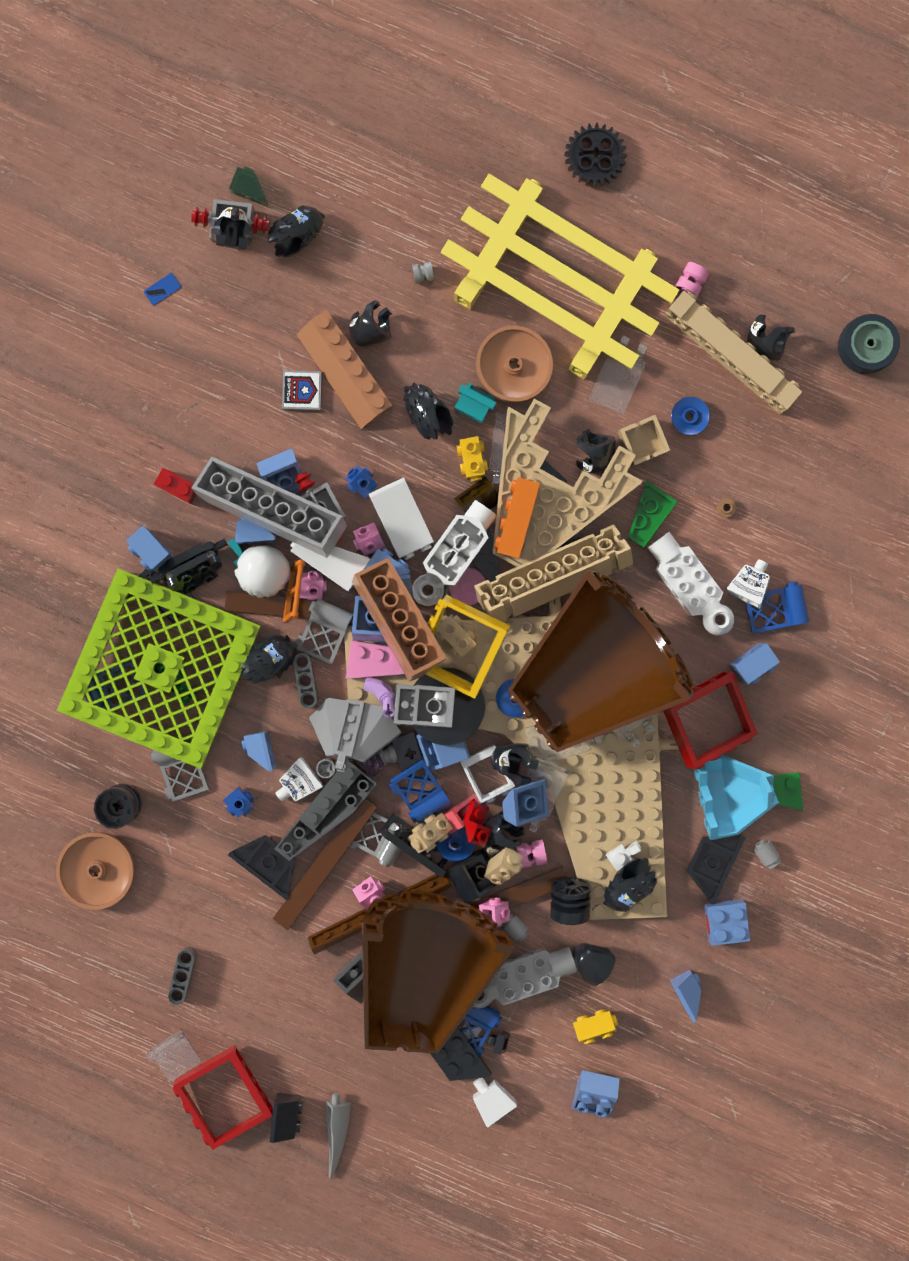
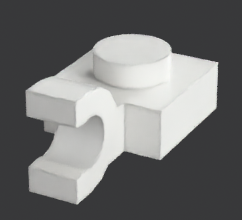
[606,840,641,871]

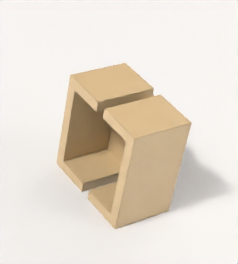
[618,415,670,467]

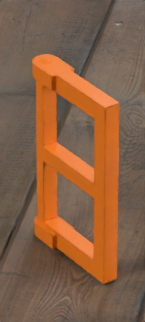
[283,560,305,623]

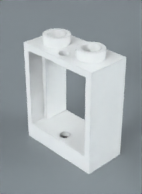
[460,744,515,804]

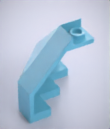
[695,755,779,840]

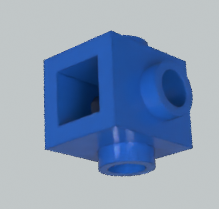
[345,466,378,499]
[223,786,254,817]

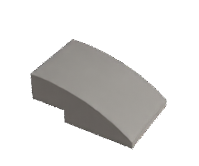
[394,684,455,728]

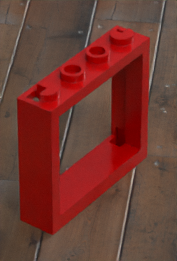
[663,671,758,770]
[173,1045,273,1150]

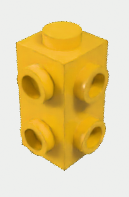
[456,436,488,482]
[573,1009,619,1045]

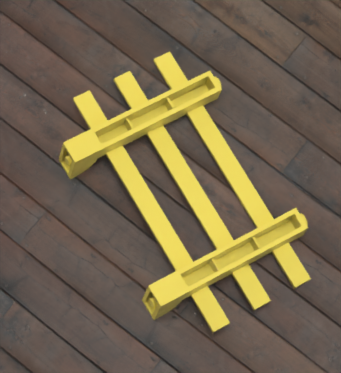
[441,173,679,379]

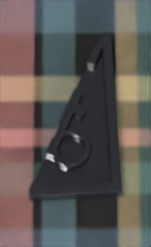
[472,526,500,583]

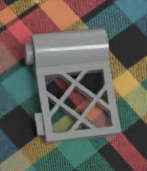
[295,598,353,665]
[151,738,209,802]
[349,812,410,867]

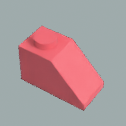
[444,793,480,834]

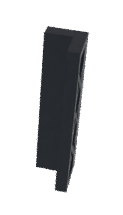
[379,813,448,878]

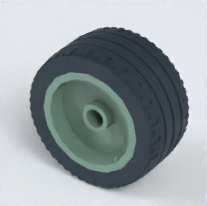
[838,314,900,374]

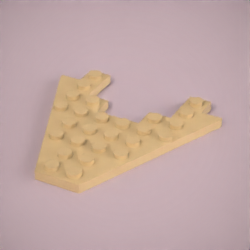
[493,399,642,567]

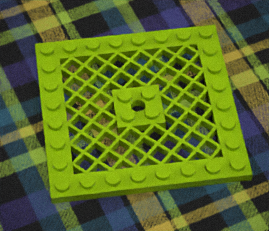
[57,568,261,769]

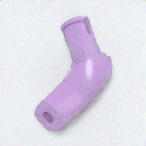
[364,677,396,718]

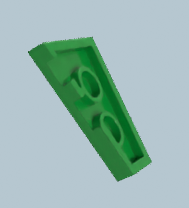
[628,480,678,549]
[772,772,803,810]

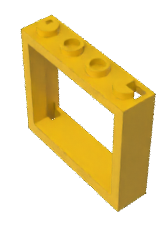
[426,595,510,699]

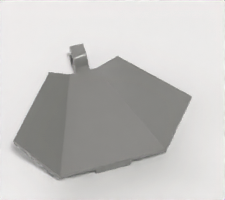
[309,698,402,773]

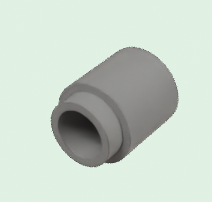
[754,839,781,869]
[502,913,528,942]

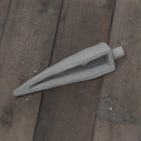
[326,1093,352,1179]

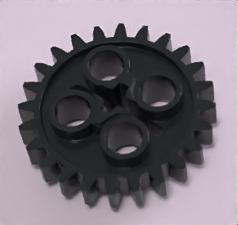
[564,123,627,187]

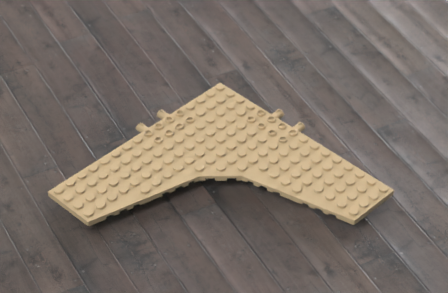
[344,597,678,920]

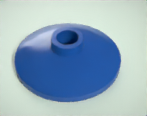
[671,397,710,435]
[496,679,524,718]
[436,828,475,862]

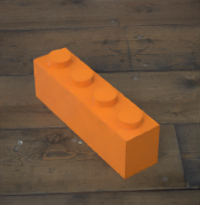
[494,477,540,559]

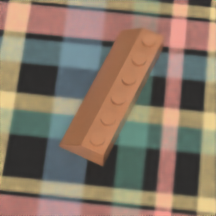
[296,309,393,430]
[352,557,447,682]

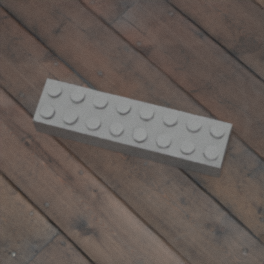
[192,456,347,558]

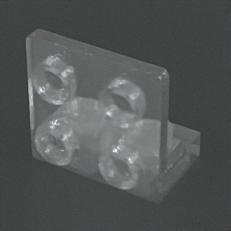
[145,1029,202,1082]

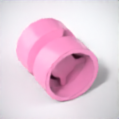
[675,262,710,298]
[517,839,547,869]

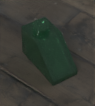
[229,167,268,207]

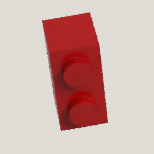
[154,468,196,504]

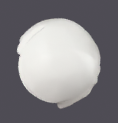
[234,545,290,598]

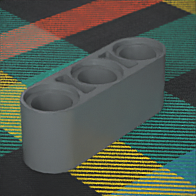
[294,653,318,708]
[168,947,197,1005]

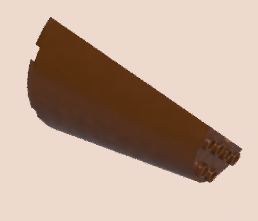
[508,570,694,752]
[362,891,515,1054]

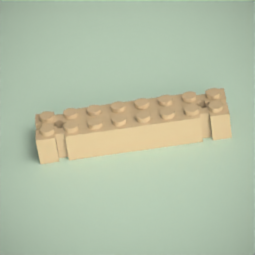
[664,291,802,415]
[474,525,633,622]

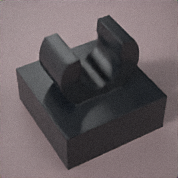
[487,1031,510,1055]

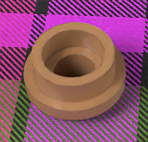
[716,498,736,518]

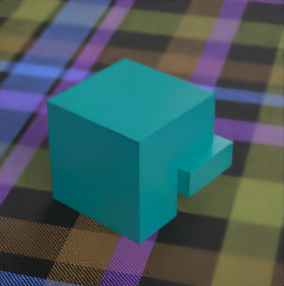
[454,382,496,425]

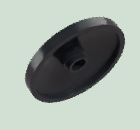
[413,668,485,746]

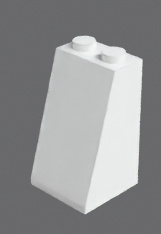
[369,477,434,561]
[290,542,370,592]

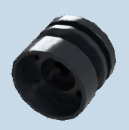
[94,784,142,829]
[550,877,591,925]

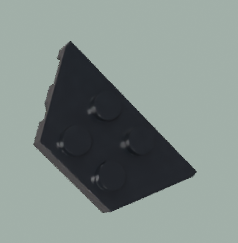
[228,835,296,900]
[686,835,745,904]
[430,1026,492,1081]

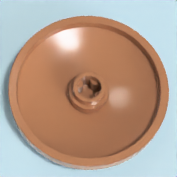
[476,326,553,403]
[56,832,135,910]

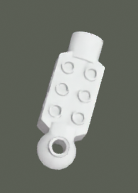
[412,500,497,606]
[648,532,734,636]

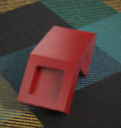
[464,800,491,847]

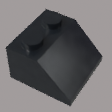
[446,848,498,903]
[270,1093,303,1143]

